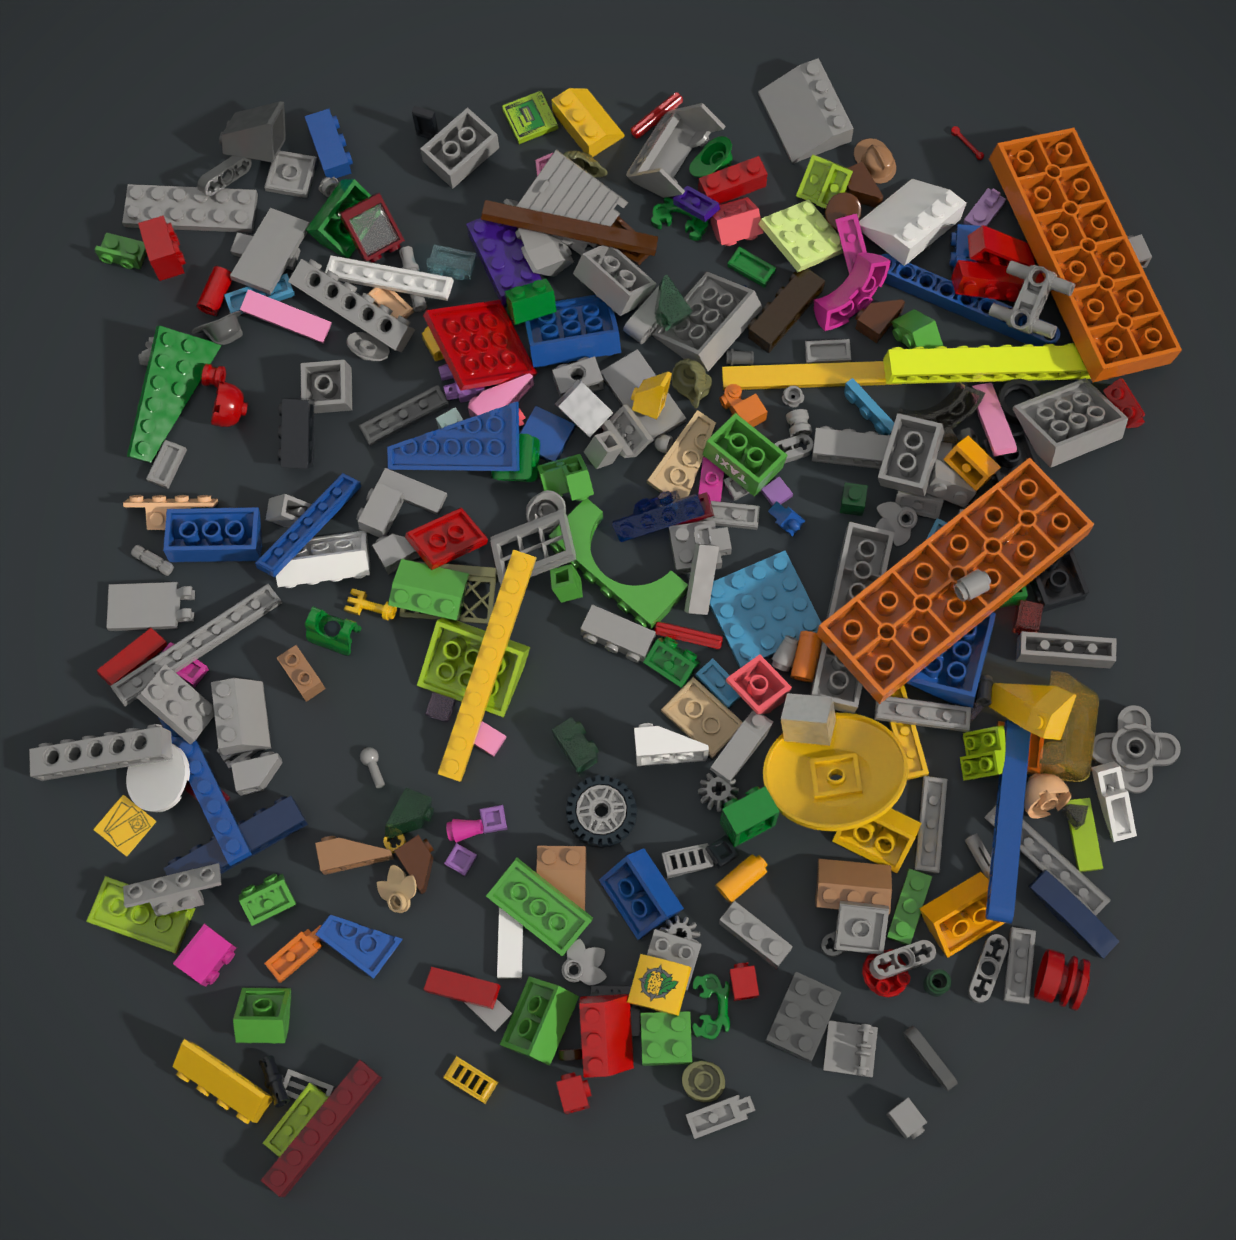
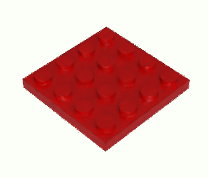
[423,300,537,391]

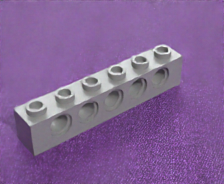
[288,259,415,352]
[29,724,172,781]

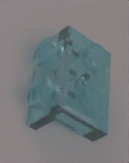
[426,244,477,280]

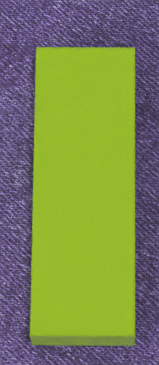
[1065,798,1103,872]
[263,1082,329,1157]

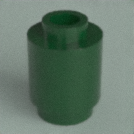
[923,969,951,997]

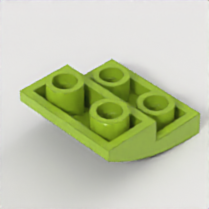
[960,726,1006,781]

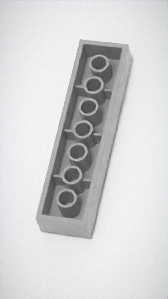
[810,522,895,714]

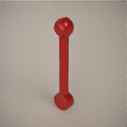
[951,126,984,160]

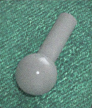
[360,747,385,788]

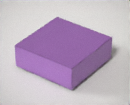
[761,476,793,506]
[480,805,507,834]
[444,843,477,876]

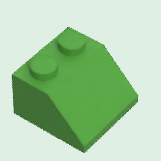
[233,988,291,1044]

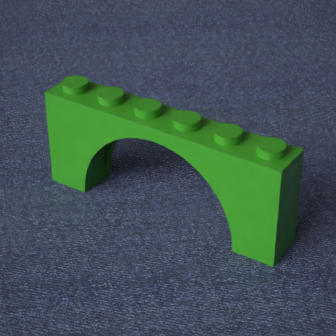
[549,498,688,630]

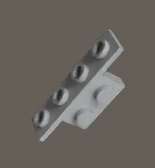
[123,863,222,916]

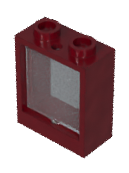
[338,193,405,263]

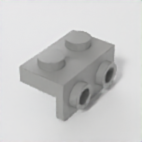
[601,405,653,458]

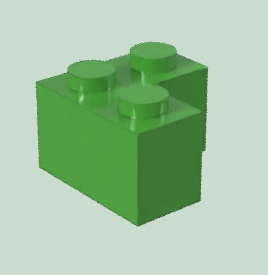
[892,309,943,349]
[537,454,594,501]

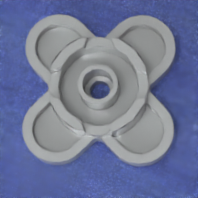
[1089,705,1181,794]

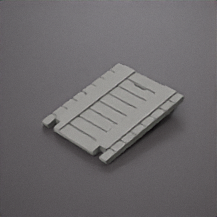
[517,150,628,256]

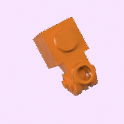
[719,384,767,427]

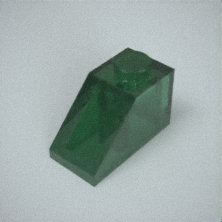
[654,275,693,331]
[385,787,434,838]

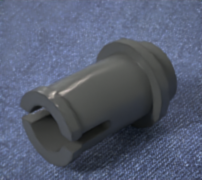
[726,349,754,366]
[976,675,995,706]

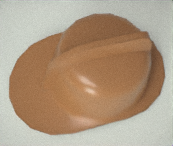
[854,138,896,184]

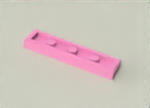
[240,289,332,344]
[969,382,1017,456]

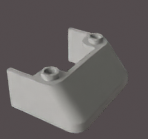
[626,103,726,198]

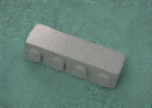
[1016,632,1117,669]

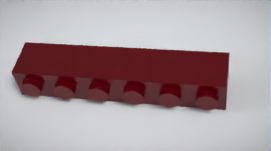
[261,1060,382,1197]

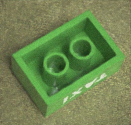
[702,413,788,496]

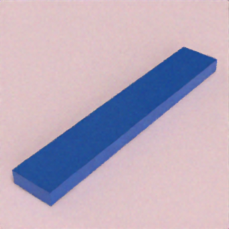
[255,473,361,577]

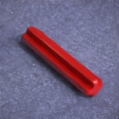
[631,92,683,139]
[654,621,723,649]

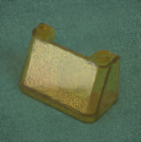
[1039,671,1099,782]

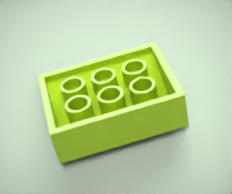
[417,617,530,717]

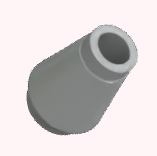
[771,635,798,672]

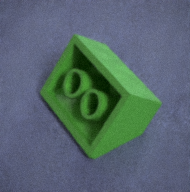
[388,559,469,620]
[500,976,579,1066]

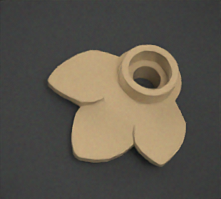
[377,865,417,913]

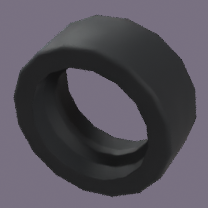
[997,379,1041,424]

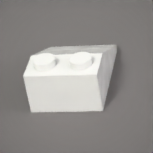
[634,723,709,766]

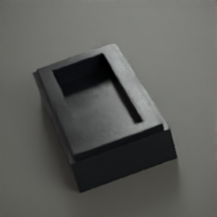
[412,106,439,139]

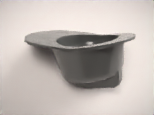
[191,311,243,345]

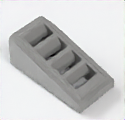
[661,843,714,879]

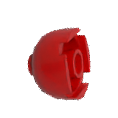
[211,381,248,427]

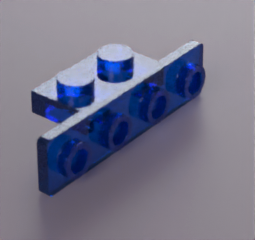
[612,490,705,542]

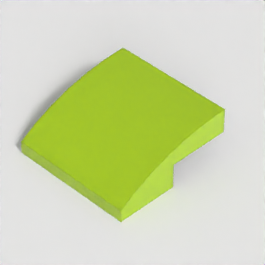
[796,154,853,209]

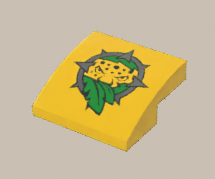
[627,954,691,1016]

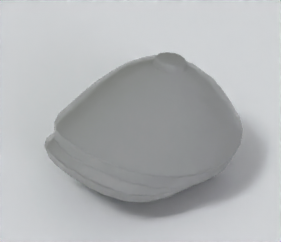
[526,490,566,533]

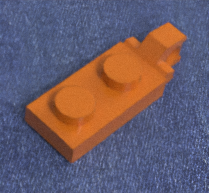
[264,925,322,983]

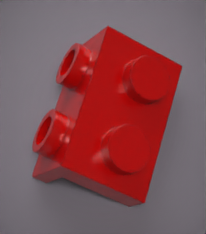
[1103,378,1145,428]

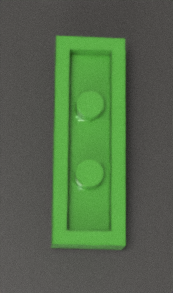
[886,868,932,945]

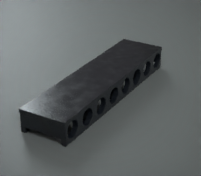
[980,429,1089,613]

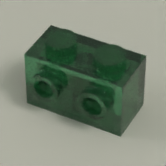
[552,717,599,775]

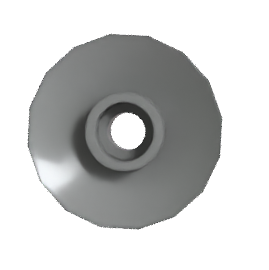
[346,332,390,361]

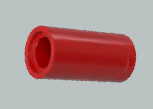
[196,266,232,316]

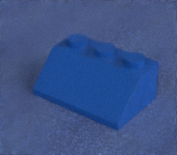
[599,848,684,940]

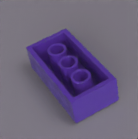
[466,218,542,308]

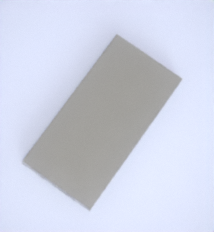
[230,208,310,295]
[600,349,686,444]

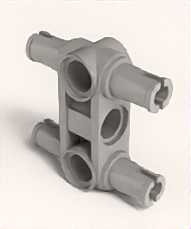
[989,261,1075,339]

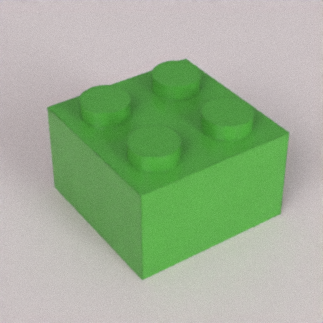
[641,1011,692,1066]

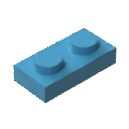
[696,658,740,708]

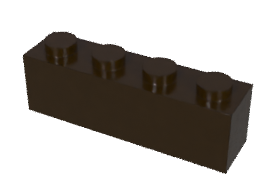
[748,268,825,353]

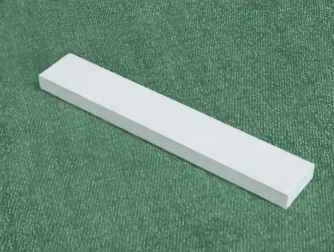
[325,256,454,301]

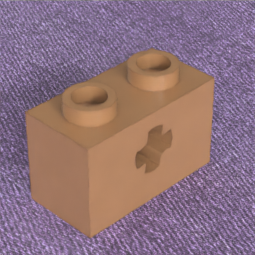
[277,645,326,702]

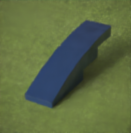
[1028,870,1119,959]

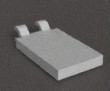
[107,582,195,631]

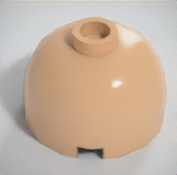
[1024,773,1071,819]

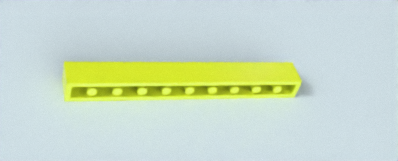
[883,343,1091,384]

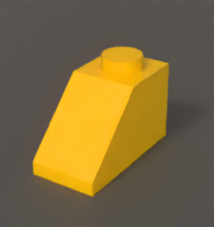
[631,372,672,420]

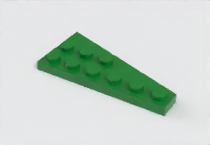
[127,325,222,463]

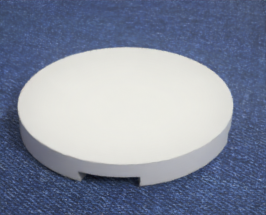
[126,744,190,812]

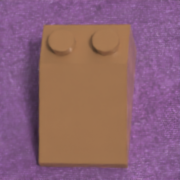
[537,846,586,911]

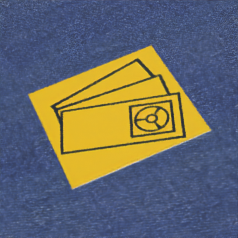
[93,795,157,857]

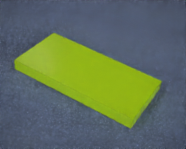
[86,876,195,954]

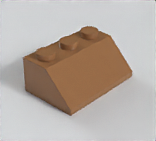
[815,859,892,914]

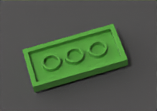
[486,858,593,956]

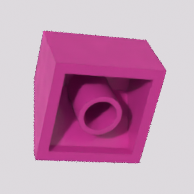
[173,924,236,987]

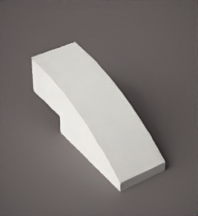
[1091,761,1137,842]

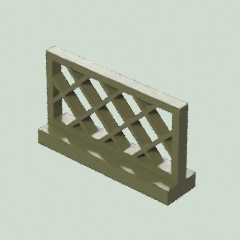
[399,562,497,624]

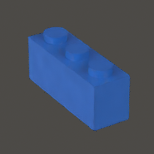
[305,109,353,178]

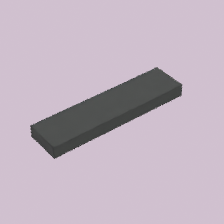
[359,385,449,446]

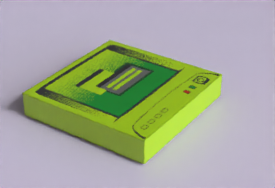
[502,91,558,144]

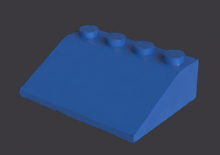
[525,295,621,368]
[907,613,996,708]

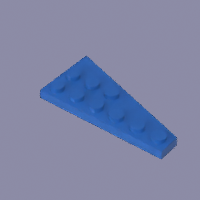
[387,401,520,471]

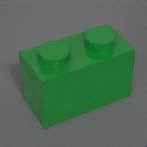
[505,279,557,325]

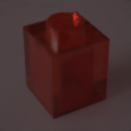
[1012,600,1044,636]

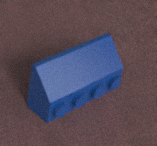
[163,507,262,562]

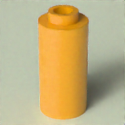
[715,854,768,904]

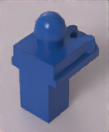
[768,501,805,536]

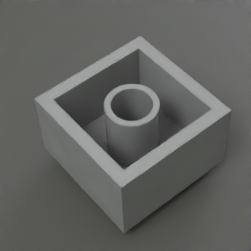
[301,360,352,413]

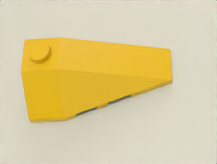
[989,683,1076,740]

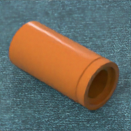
[790,631,822,682]

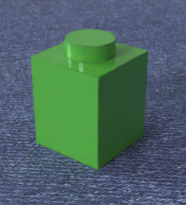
[550,564,583,603]

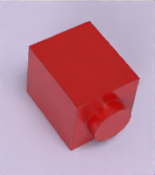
[729,963,759,1001]

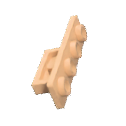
[123,495,218,530]

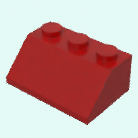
[579,994,634,1078]

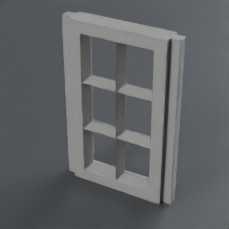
[490,509,576,585]

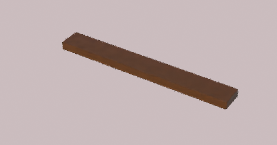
[481,200,658,256]

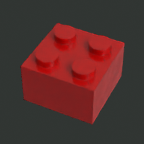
[138,215,186,281]

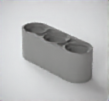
[623,283,681,344]

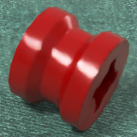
[202,363,226,388]

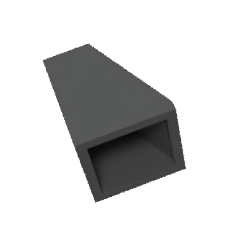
[219,101,286,162]

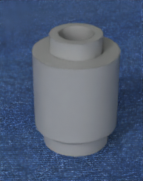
[953,569,991,602]

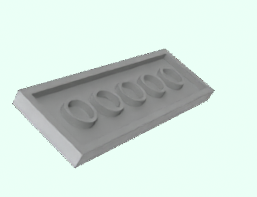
[122,184,258,233]

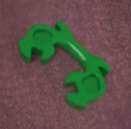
[651,197,708,241]
[693,974,730,1040]

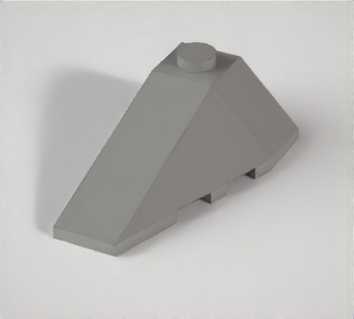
[504,199,574,277]

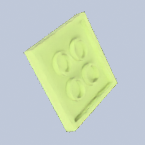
[758,200,843,272]

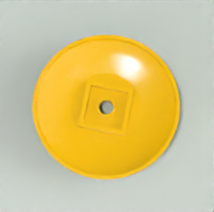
[763,713,908,831]

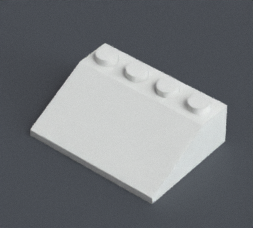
[859,179,966,266]

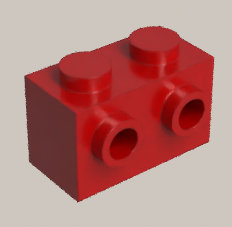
[556,1072,592,1114]

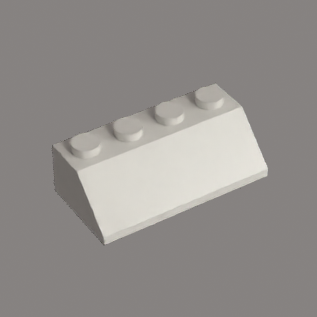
[276,531,370,588]

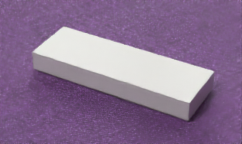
[497,907,523,979]

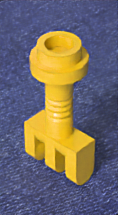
[344,589,397,620]

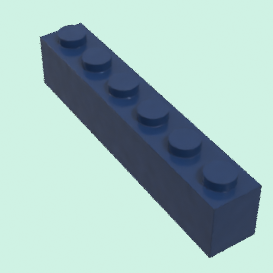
[163,796,308,875]

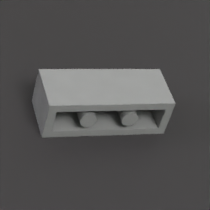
[580,605,656,663]
[719,901,793,969]

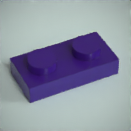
[673,185,720,222]

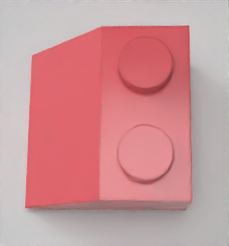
[710,197,764,246]
[725,654,792,714]

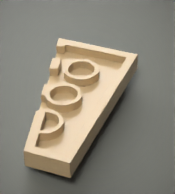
[646,410,716,502]

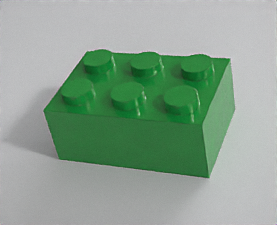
[720,786,780,847]

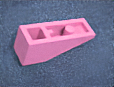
[468,373,534,417]

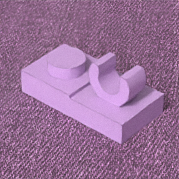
[963,188,1006,227]

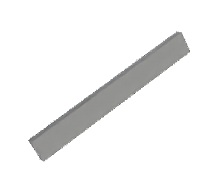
[111,584,282,706]

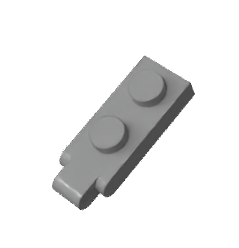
[685,1095,755,1139]

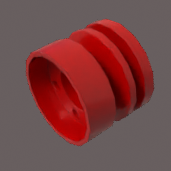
[1034,949,1090,1011]

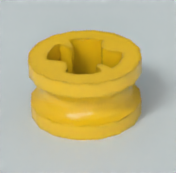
[383,830,406,853]

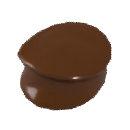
[825,192,861,231]

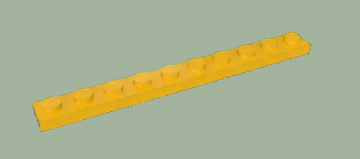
[438,550,537,782]

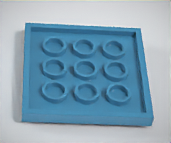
[709,551,821,668]

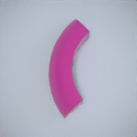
[814,253,890,331]

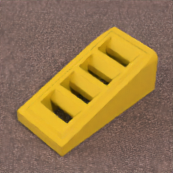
[443,1056,498,1104]

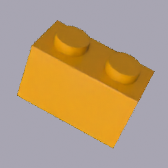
[943,435,1001,491]

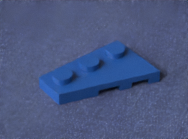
[315,915,403,979]

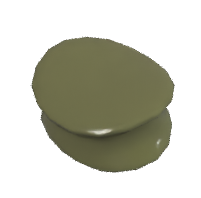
[682,1061,725,1102]

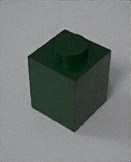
[840,482,868,516]

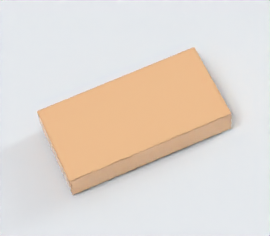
[368,288,414,318]

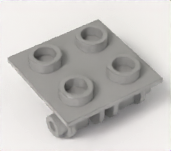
[647,929,701,990]
[823,1021,878,1077]

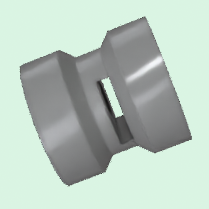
[786,409,812,437]

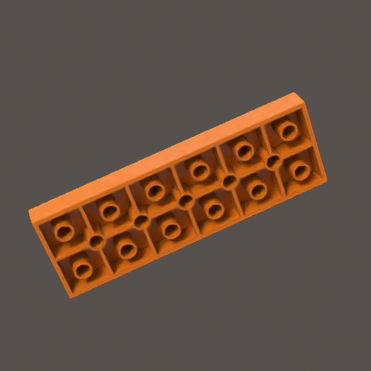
[989,127,1182,383]
[817,458,1094,704]

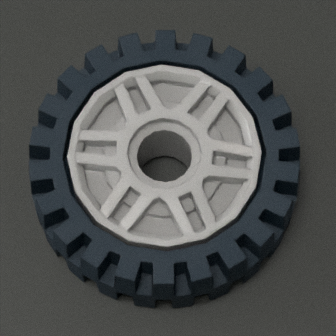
[566,775,637,848]

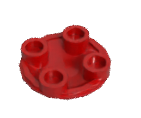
[862,949,910,997]

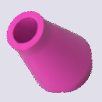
[446,819,483,843]

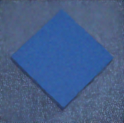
[520,406,576,462]

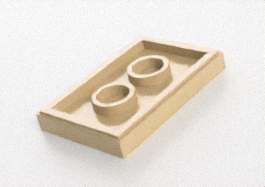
[661,677,743,759]

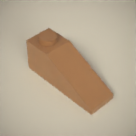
[315,836,394,875]

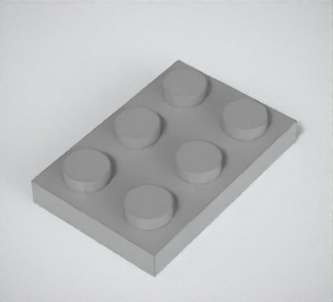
[136,664,215,744]

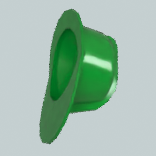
[689,136,733,177]

